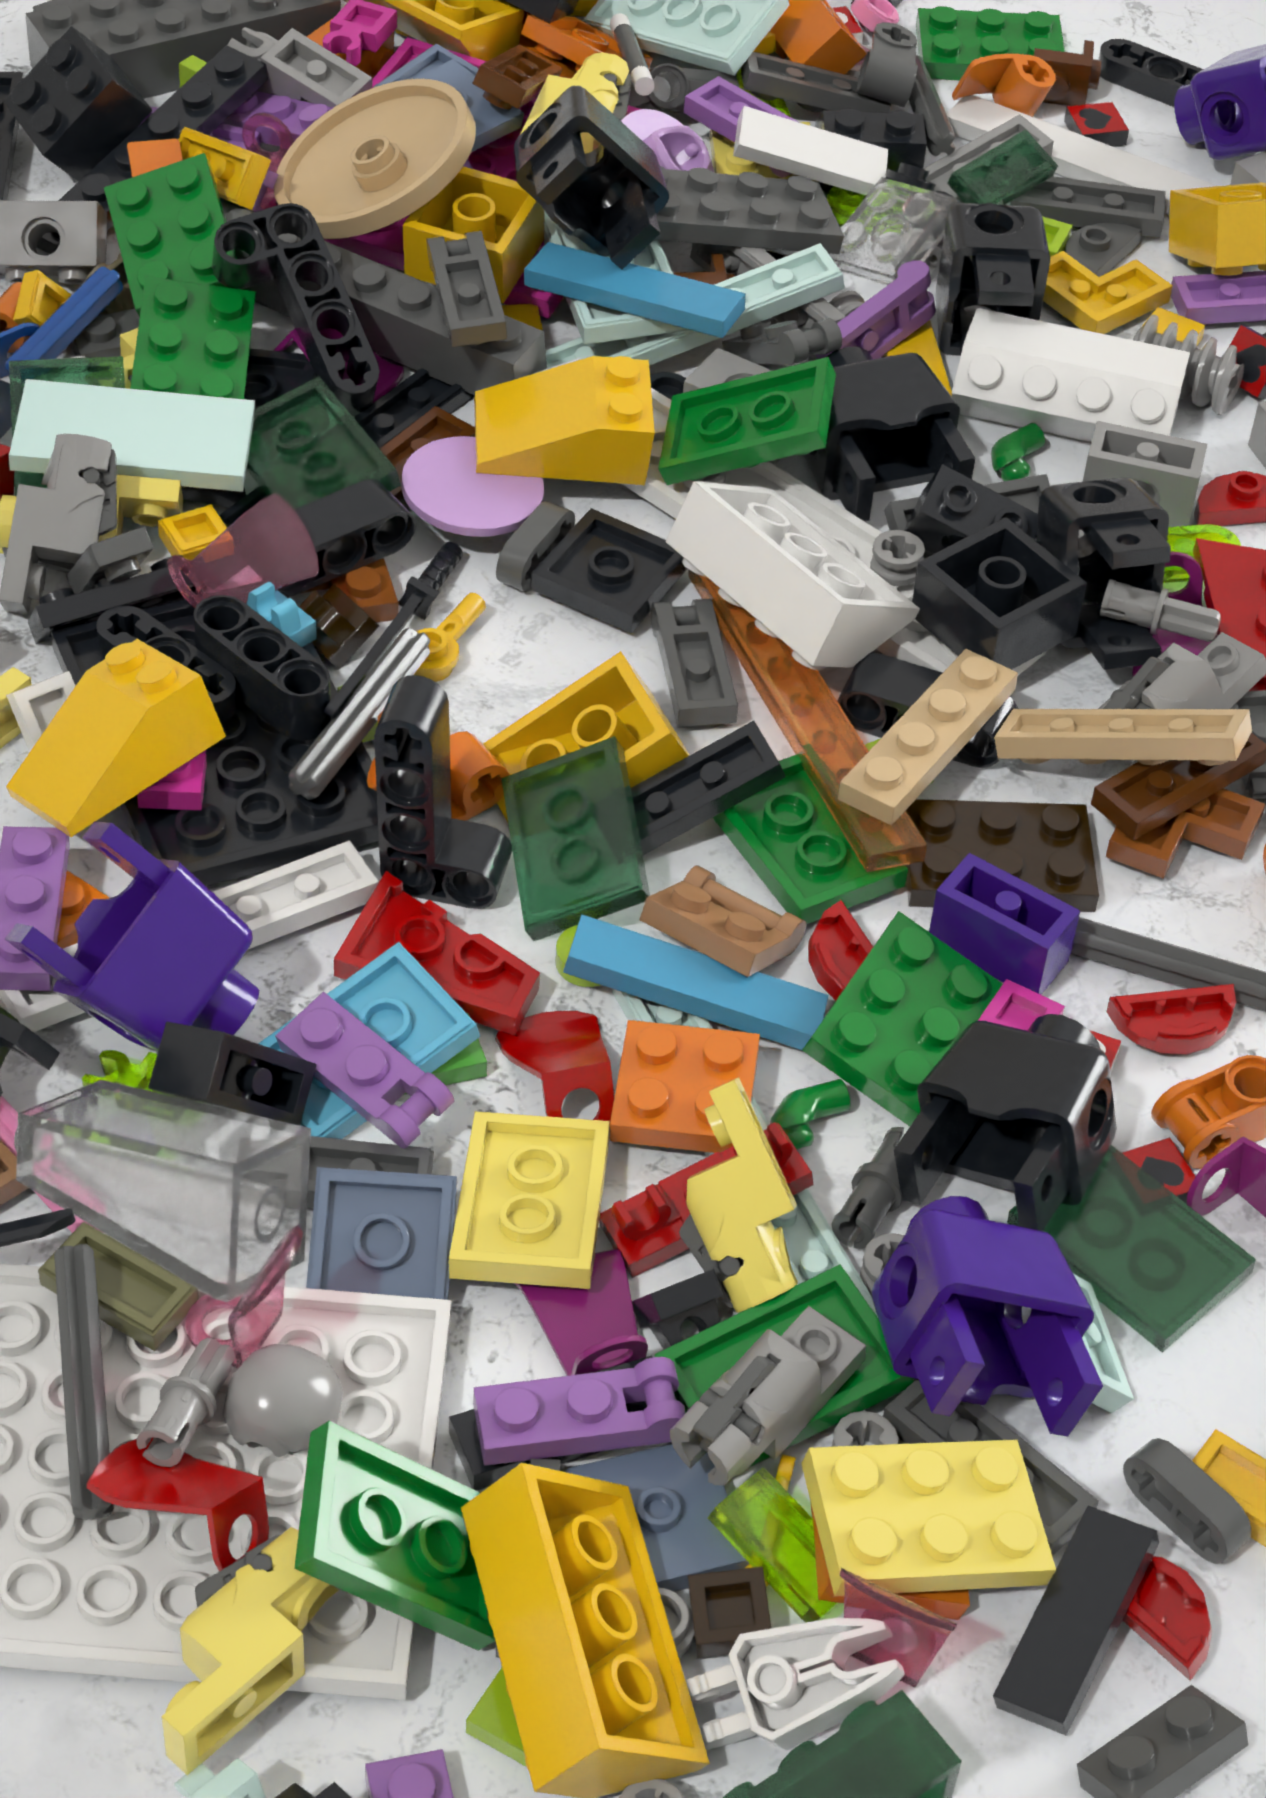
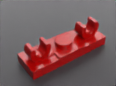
[599,1122,814,1278]

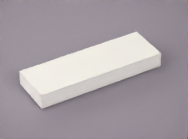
[733,106,888,199]

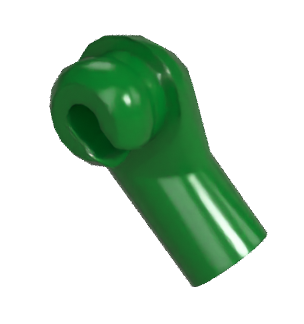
[991,423,1045,481]
[770,1079,851,1149]

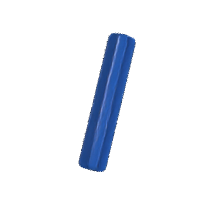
[5,266,124,386]

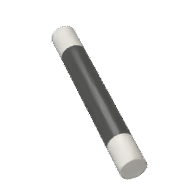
[610,13,655,96]

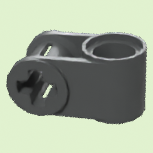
[856,23,918,108]

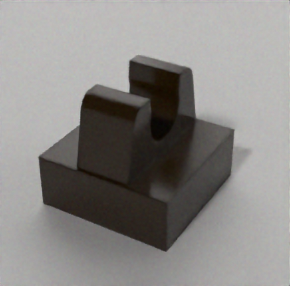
[299,584,379,669]

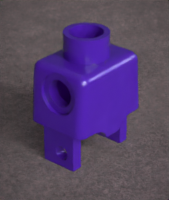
[1174,44,1266,160]
[5,822,260,1050]
[872,1196,1103,1437]

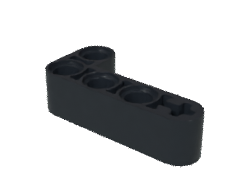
[212,203,380,416]
[374,675,513,909]

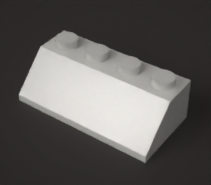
[951,308,1190,442]
[665,481,920,671]

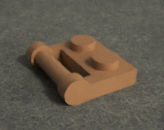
[639,865,806,977]

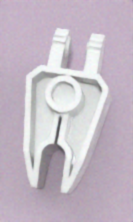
[686,1618,905,1751]

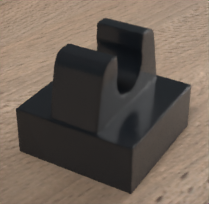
[632,1269,724,1350]

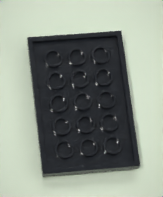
[51,581,379,886]

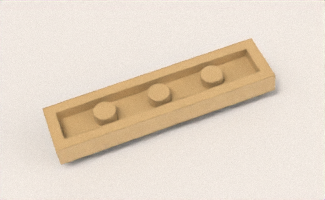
[838,649,1018,826]
[994,709,1252,766]

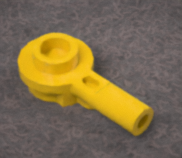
[414,593,486,682]

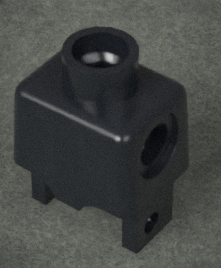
[514,85,670,270]
[935,203,1050,356]
[804,347,975,521]
[1036,477,1171,670]
[894,1014,1117,1231]

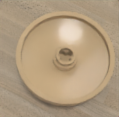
[274,79,476,239]

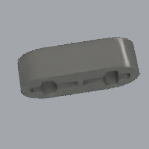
[496,501,575,592]
[1123,1438,1252,1564]

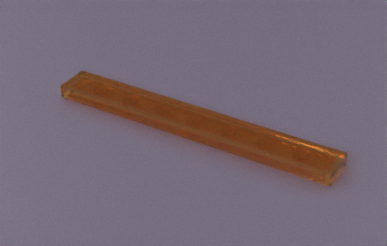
[688,570,927,872]

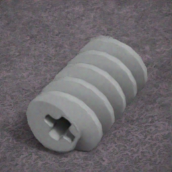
[1133,314,1245,415]

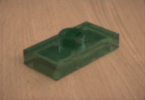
[947,129,1058,205]

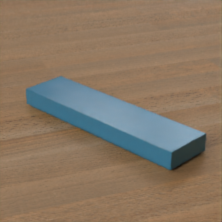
[524,242,746,338]
[563,914,829,1050]

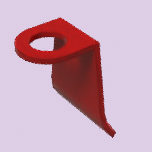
[495,1011,615,1121]
[86,1437,269,1571]

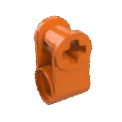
[1151,1055,1266,1169]

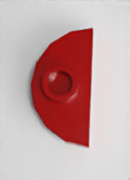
[1194,471,1266,528]
[808,900,873,1001]
[1106,984,1236,1054]
[1122,1556,1212,1681]

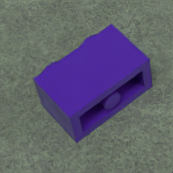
[929,853,1080,995]

